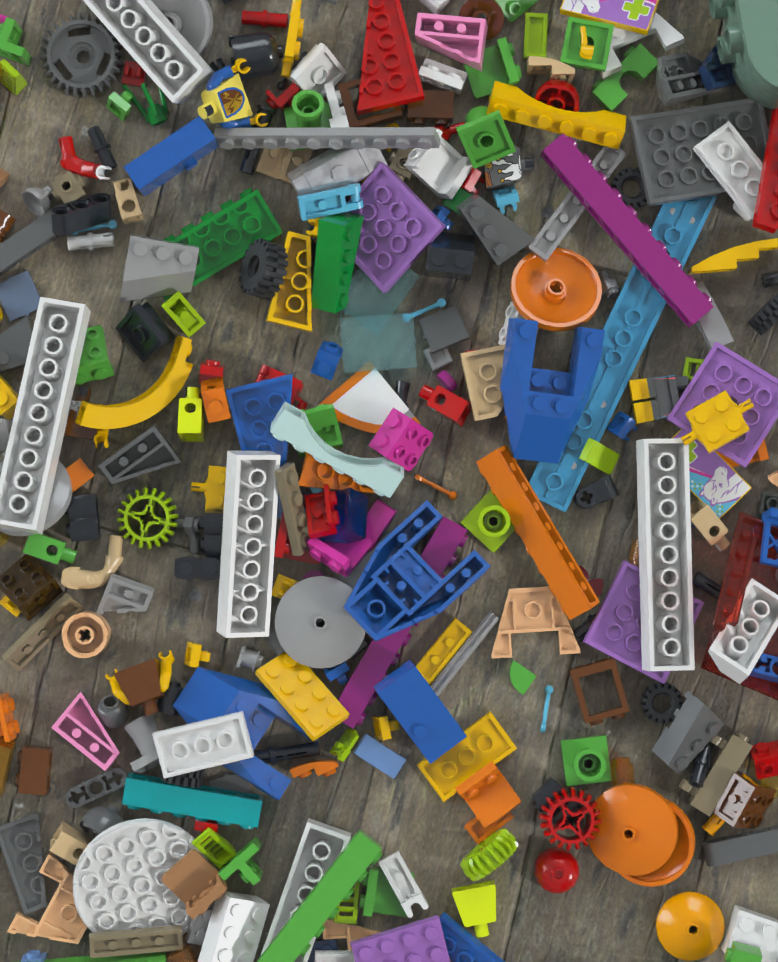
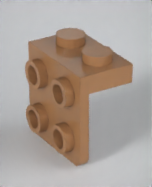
[161,849,227,919]

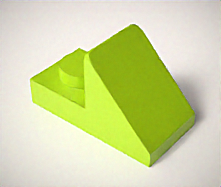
[161,291,206,337]

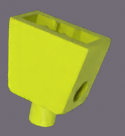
[177,387,205,442]
[451,880,496,938]

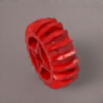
[539,787,602,850]

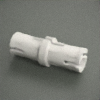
[67,232,115,251]

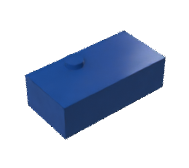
[124,116,219,197]
[373,659,467,764]

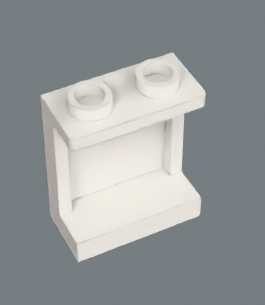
[404,129,473,200]

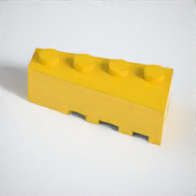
[266,231,312,333]

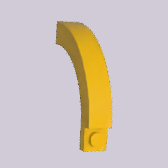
[75,335,193,429]

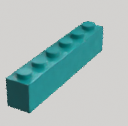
[122,772,264,829]

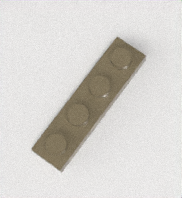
[275,462,310,556]
[2,592,84,671]
[89,925,183,958]

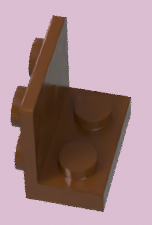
[713,773,776,829]

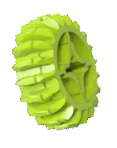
[117,487,179,549]
[460,828,518,881]

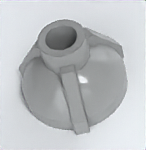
[21,186,55,218]

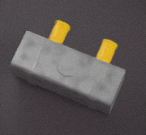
[286,148,387,196]

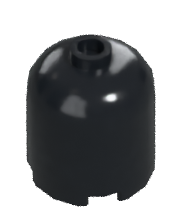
[228,32,283,81]

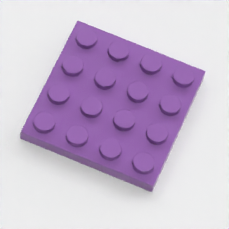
[347,162,446,293]
[667,341,778,468]
[583,561,704,684]
[350,915,450,962]

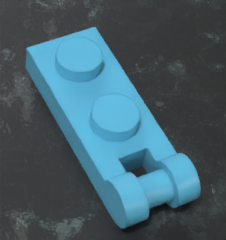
[297,183,364,221]

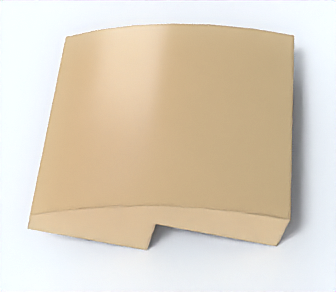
[526,56,575,83]
[254,148,313,185]

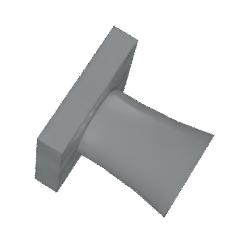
[124,715,160,773]

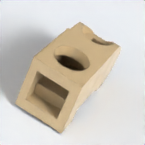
[113,177,144,225]

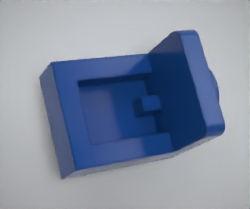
[310,341,344,381]

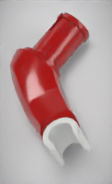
[58,136,112,180]

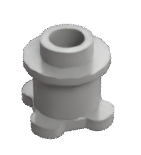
[236,645,264,672]

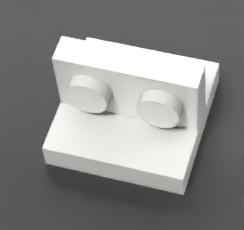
[287,43,347,98]

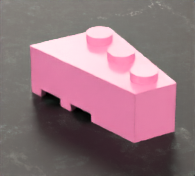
[415,13,488,72]
[51,692,120,771]

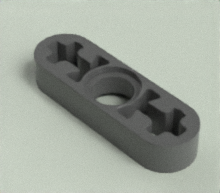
[65,767,128,808]

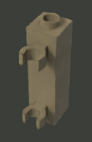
[679,731,753,817]

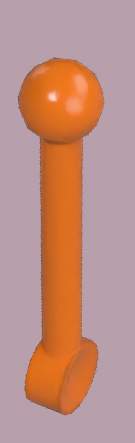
[414,474,457,500]

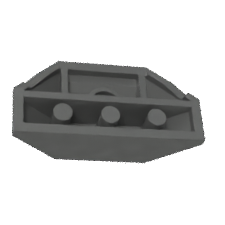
[656,52,722,107]

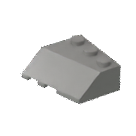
[119,234,199,302]

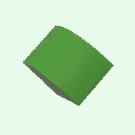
[509,659,536,695]

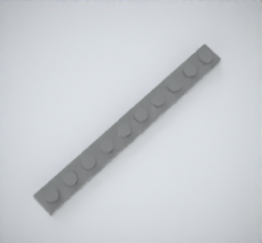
[214,127,441,150]

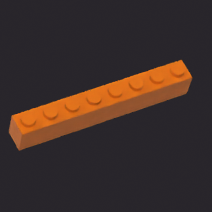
[476,445,600,620]

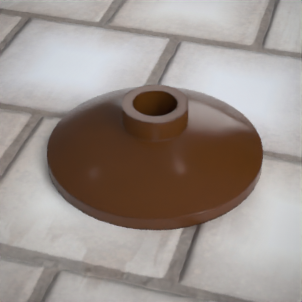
[459,0,504,40]

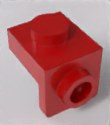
[265,82,300,112]
[199,359,224,387]

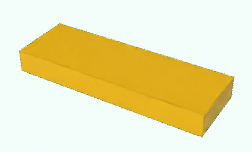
[416,618,472,685]

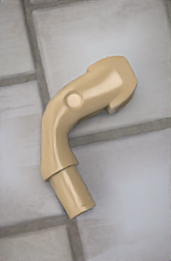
[61,535,124,589]

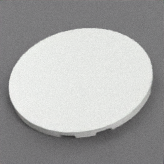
[73,818,208,935]

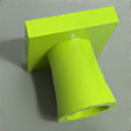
[460,489,515,553]

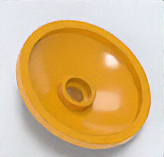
[656,892,725,961]

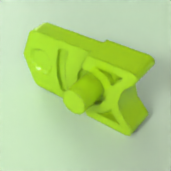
[329,728,359,762]

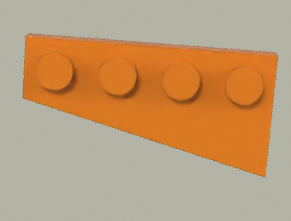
[298,453,376,494]

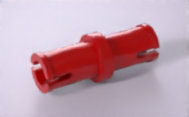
[241,10,289,29]

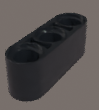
[51,193,112,236]

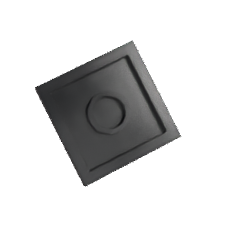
[115,302,176,363]

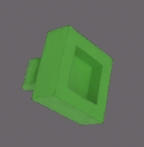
[106,90,133,122]

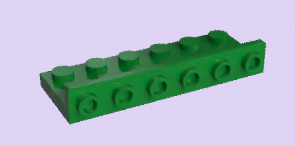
[163,187,283,301]

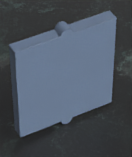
[0,270,40,322]

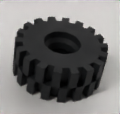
[239,238,288,300]

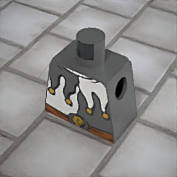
[483,146,534,191]

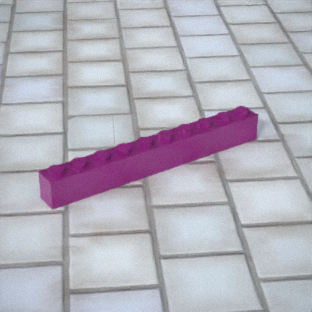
[540,133,714,328]
[338,516,469,729]

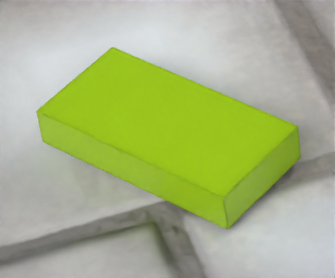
[523,12,548,59]
[579,438,620,475]

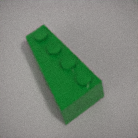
[311,212,364,314]

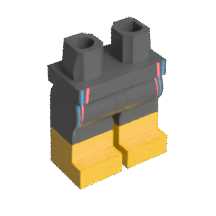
[628,374,689,425]

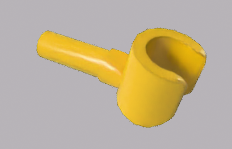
[580,26,594,59]

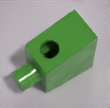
[23,532,77,564]

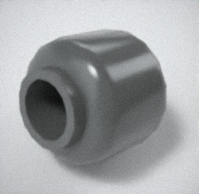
[97,694,129,728]

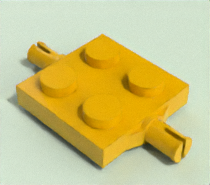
[281,0,304,78]
[681,390,754,454]
[191,465,226,511]

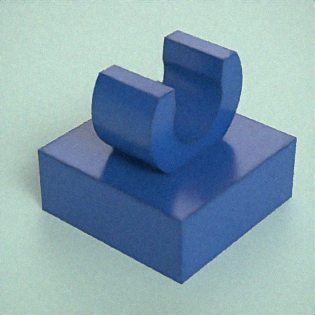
[432,205,454,231]
[606,411,637,441]
[323,661,350,685]

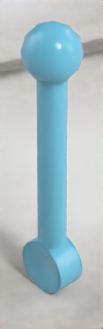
[72,220,117,235]
[402,298,446,323]
[540,685,553,733]

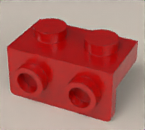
[305,484,340,539]
[749,740,778,779]

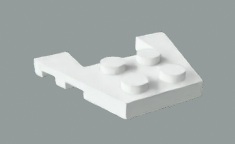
[601,13,684,78]

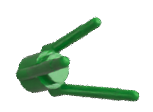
[122,83,170,127]

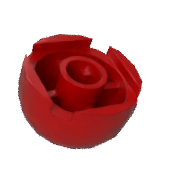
[534,79,579,112]
[533,847,579,894]

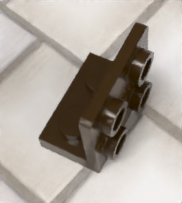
[0,554,63,621]

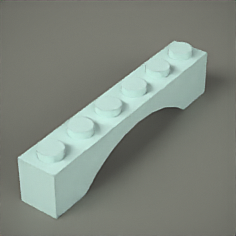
[270,402,404,498]

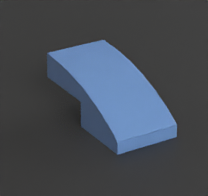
[353,733,406,779]

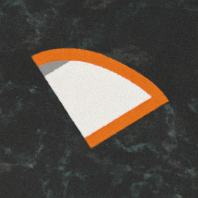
[319,361,421,434]

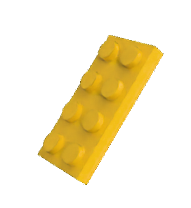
[255,652,350,741]

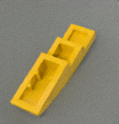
[688,238,778,274]

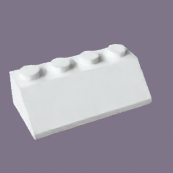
[708,579,778,684]

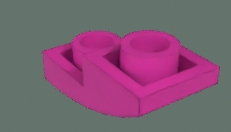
[357,499,397,552]

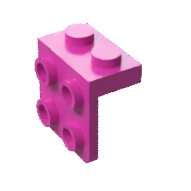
[368,407,433,471]
[307,524,373,578]

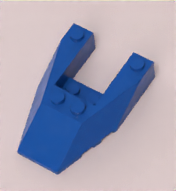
[500,318,605,464]
[343,500,490,642]
[173,667,317,800]

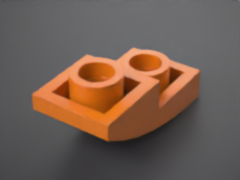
[290,759,339,779]

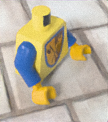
[198,58,268,129]

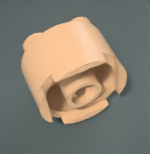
[62,611,111,658]

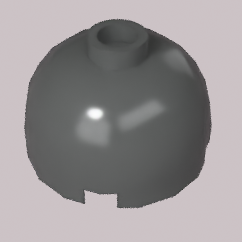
[79,805,125,838]

